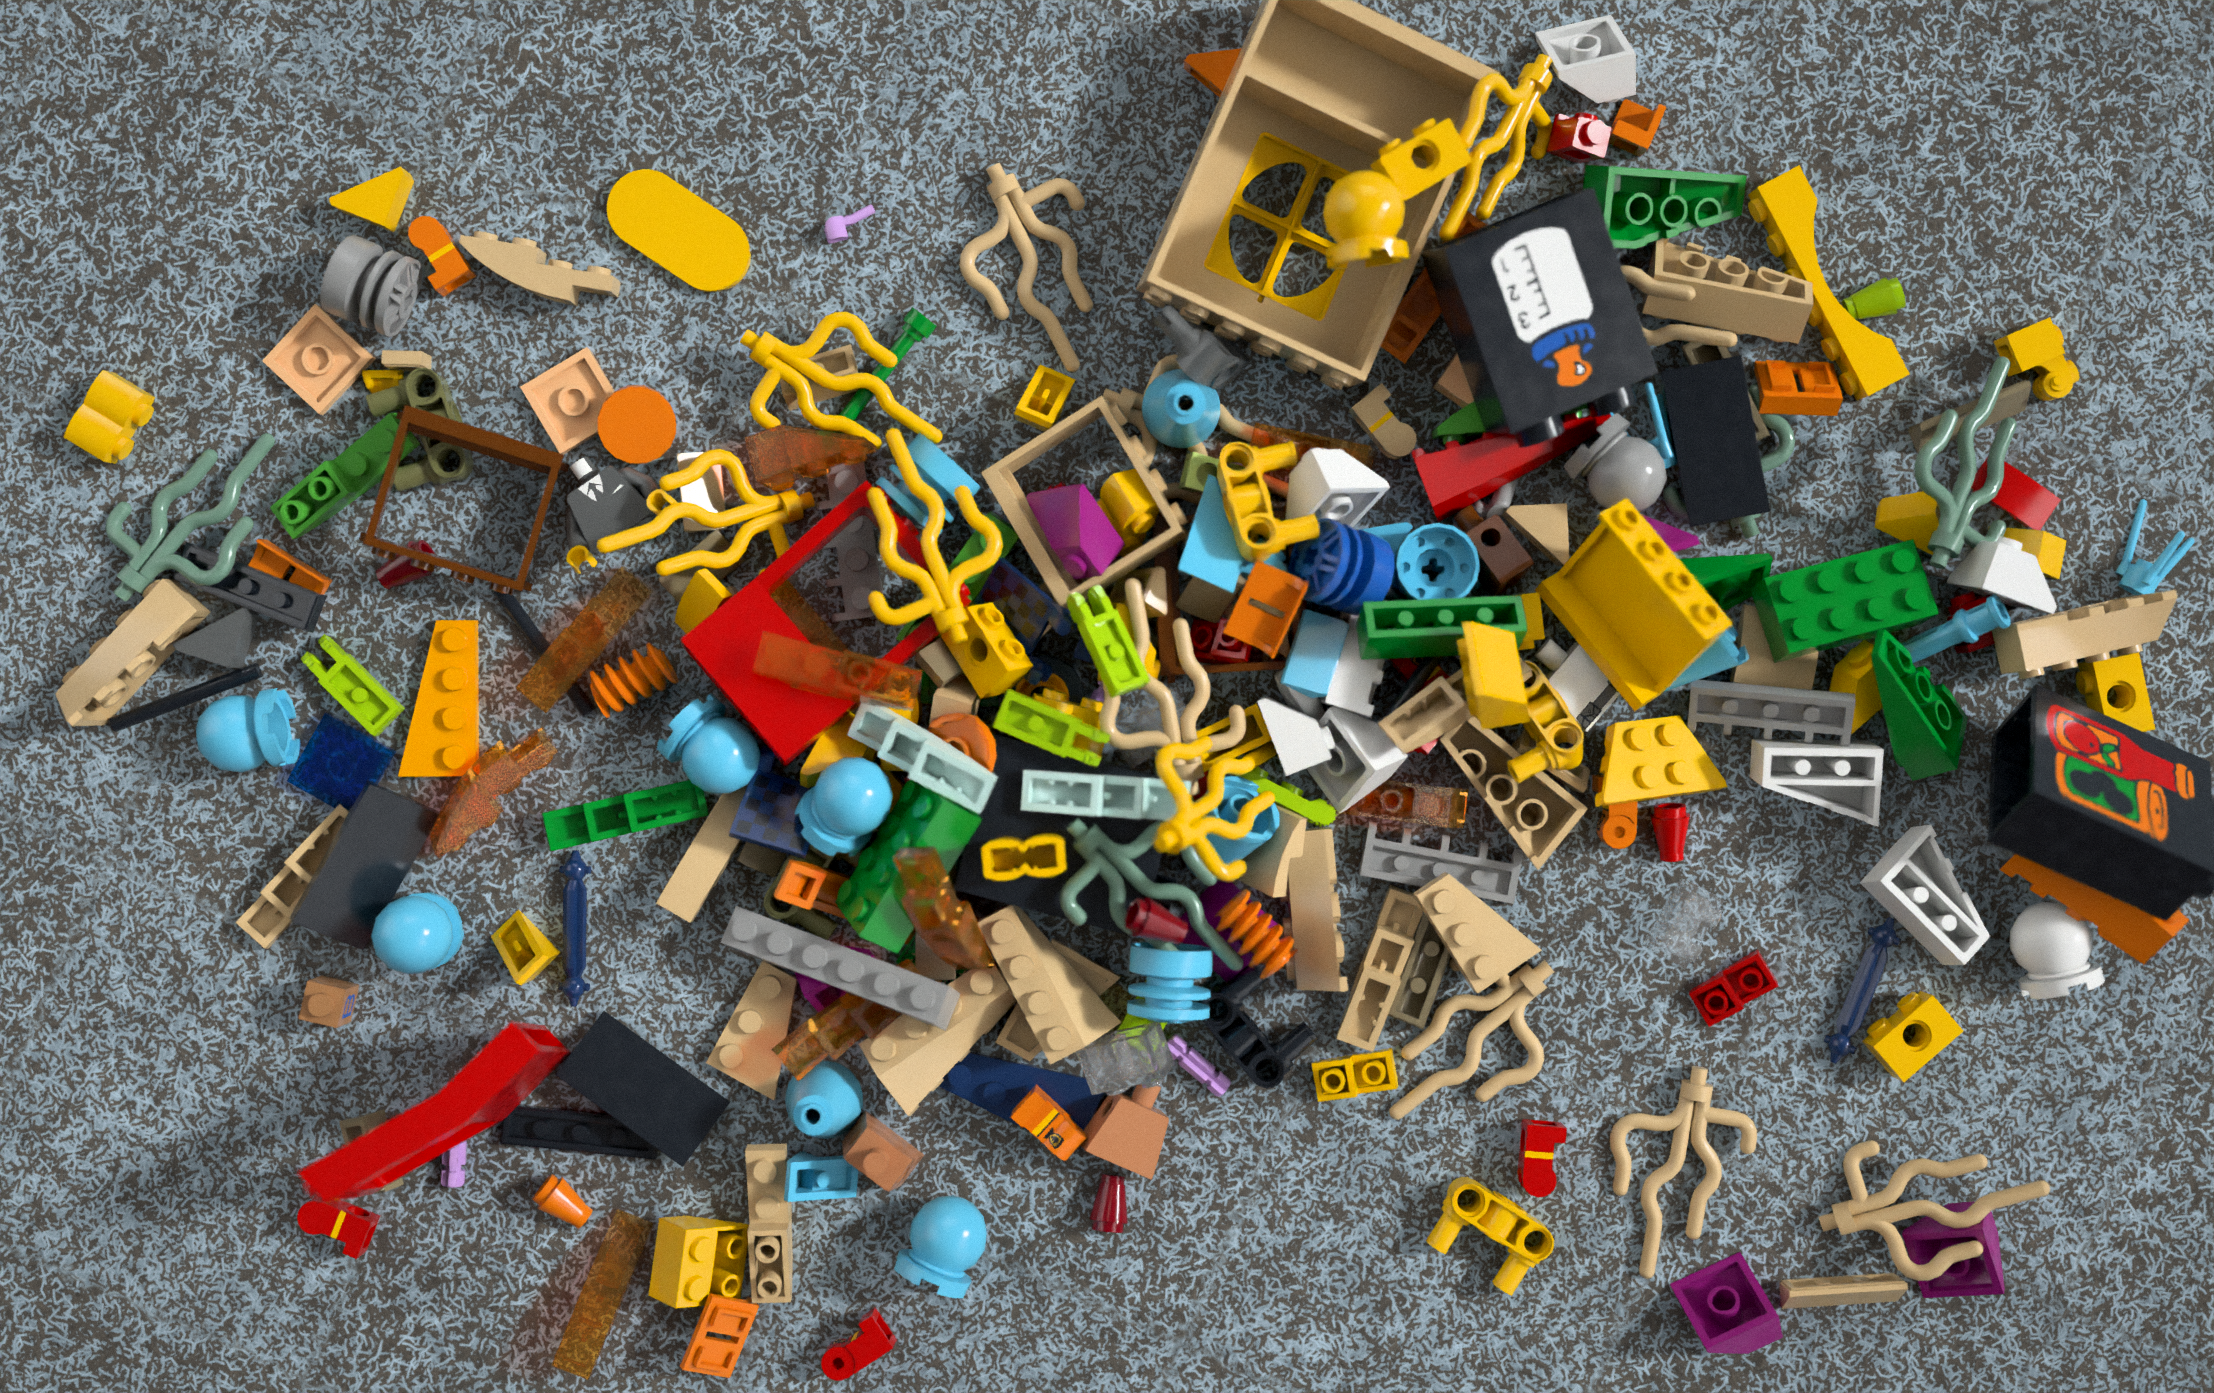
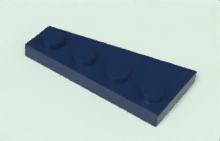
[939,1052,1109,1154]

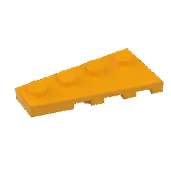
[398,620,479,777]

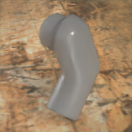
[1473,479,1518,521]

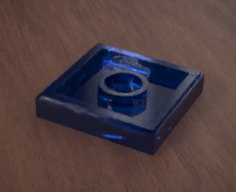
[287,713,396,811]

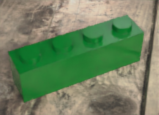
[1355,595,1528,660]

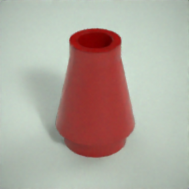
[1650,802,1690,862]

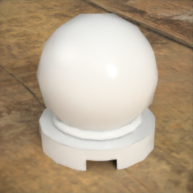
[2010,902,2105,999]

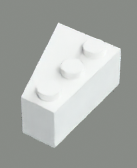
[1320,599,1386,717]
[1750,739,1884,827]
[1860,825,1990,965]

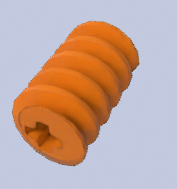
[589,642,679,718]
[1214,889,1298,979]

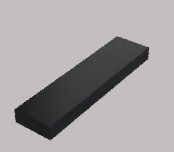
[173,542,327,633]
[500,1104,658,1160]

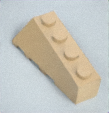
[1642,238,1813,344]
[55,578,211,726]
[1992,590,2177,679]
[1437,717,1588,870]
[1280,827,1348,992]
[977,904,1121,1065]
[859,957,1017,1116]

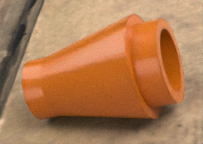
[532,1174,593,1229]

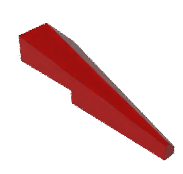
[1411,413,1611,523]

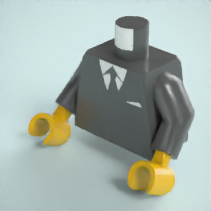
[565,456,677,574]

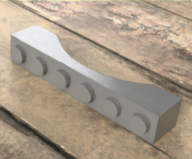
[720,906,960,1031]

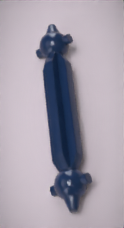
[558,850,592,1007]
[1824,917,1901,1064]

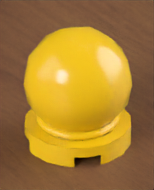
[1323,170,1409,269]

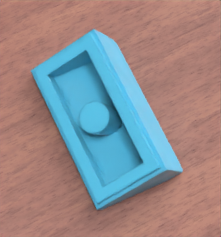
[1280,610,1350,698]

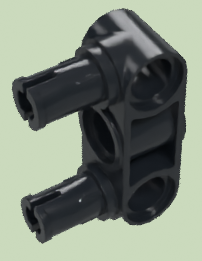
[1198,965,1318,1089]

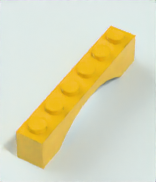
[1748,165,1910,401]

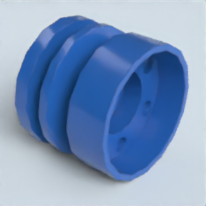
[1288,518,1395,616]

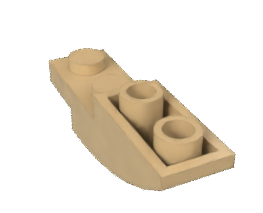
[459,231,621,306]
[745,1144,793,1303]

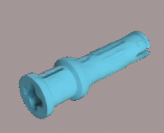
[1900,594,2011,663]

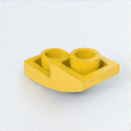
[675,568,732,634]
[1311,1048,1399,1102]

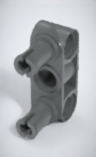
[1153,305,1251,390]

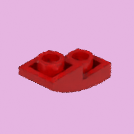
[1971,457,2061,530]
[1190,618,1252,664]
[1689,949,1778,1027]

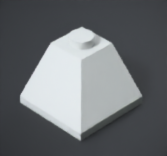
[1535,15,1636,104]
[1285,448,1390,528]
[1947,536,2057,614]
[1257,697,1336,776]
[1306,706,1408,814]

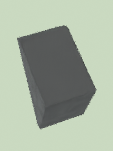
[173,608,259,668]

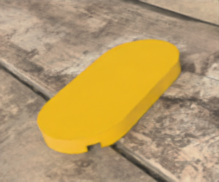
[607,169,751,292]

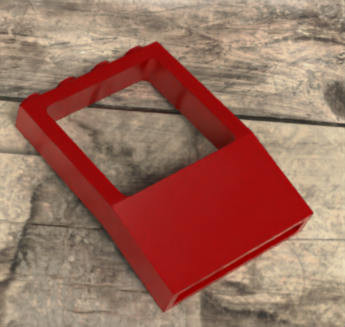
[680,480,971,766]
[297,1021,571,1203]

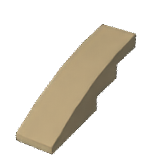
[1378,657,1532,754]
[656,783,749,923]
[236,804,349,949]
[1336,885,1423,1052]

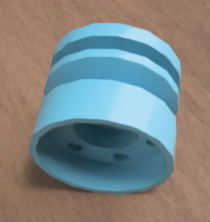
[875,433,981,537]
[1391,523,1480,600]
[1127,942,1213,1023]

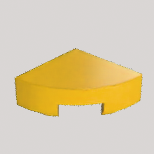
[362,370,404,410]

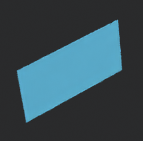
[1178,474,1251,593]

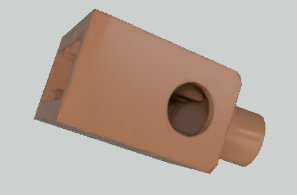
[1081,1077,1169,1180]
[842,1110,924,1192]

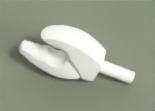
[1274,670,1325,722]

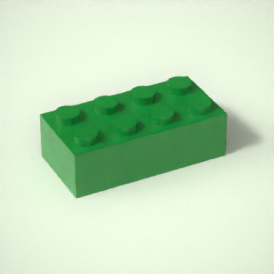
[1750,539,1939,663]
[835,779,982,954]

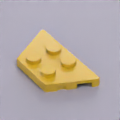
[1595,715,1727,807]

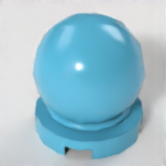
[196,688,301,773]
[657,693,760,794]
[795,757,893,857]
[371,892,464,974]
[894,1195,987,1298]

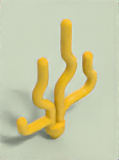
[1439,54,1553,241]
[740,312,943,451]
[867,428,1003,645]
[597,449,815,576]
[1154,736,1277,881]

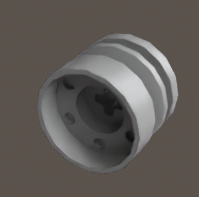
[320,235,422,338]

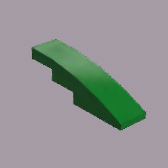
[541,780,709,851]

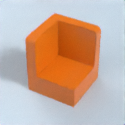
[1608,99,1666,157]

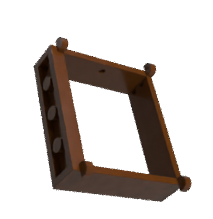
[359,405,569,595]
[1152,505,1307,683]

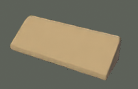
[1779,1273,1908,1309]

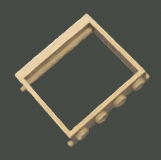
[981,396,1189,610]

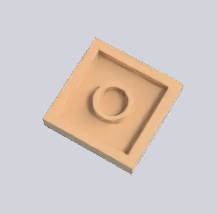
[262,304,376,415]
[520,347,615,455]

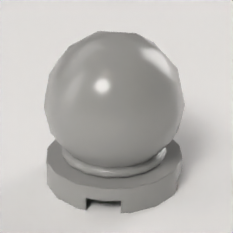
[1563,413,1667,512]

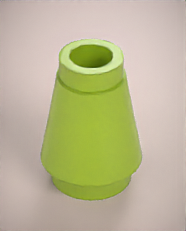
[1842,277,1906,320]

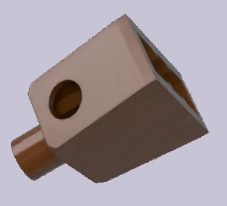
[1454,504,1534,597]

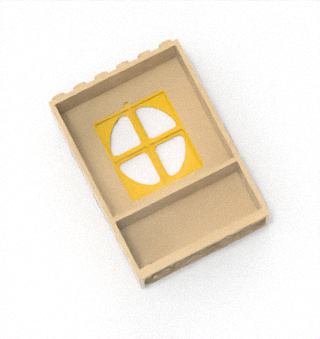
[1136,0,1500,390]

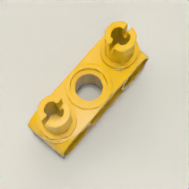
[1217,441,1319,563]
[1474,661,1583,784]
[1426,1177,1554,1296]

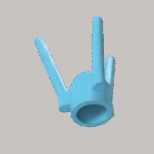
[1610,382,1678,469]
[2115,499,2195,595]

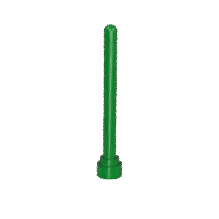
[807,307,937,467]

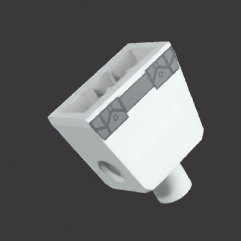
[1534,639,1620,732]

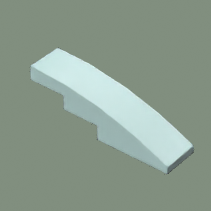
[847,698,998,814]
[1021,770,1191,820]

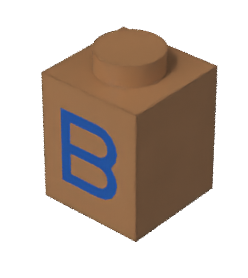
[298,976,360,1028]

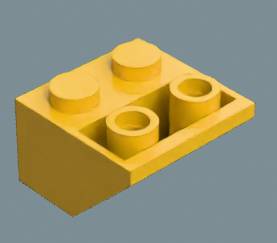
[1457,621,1530,730]
[649,1216,749,1309]

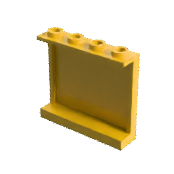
[1535,498,1733,711]

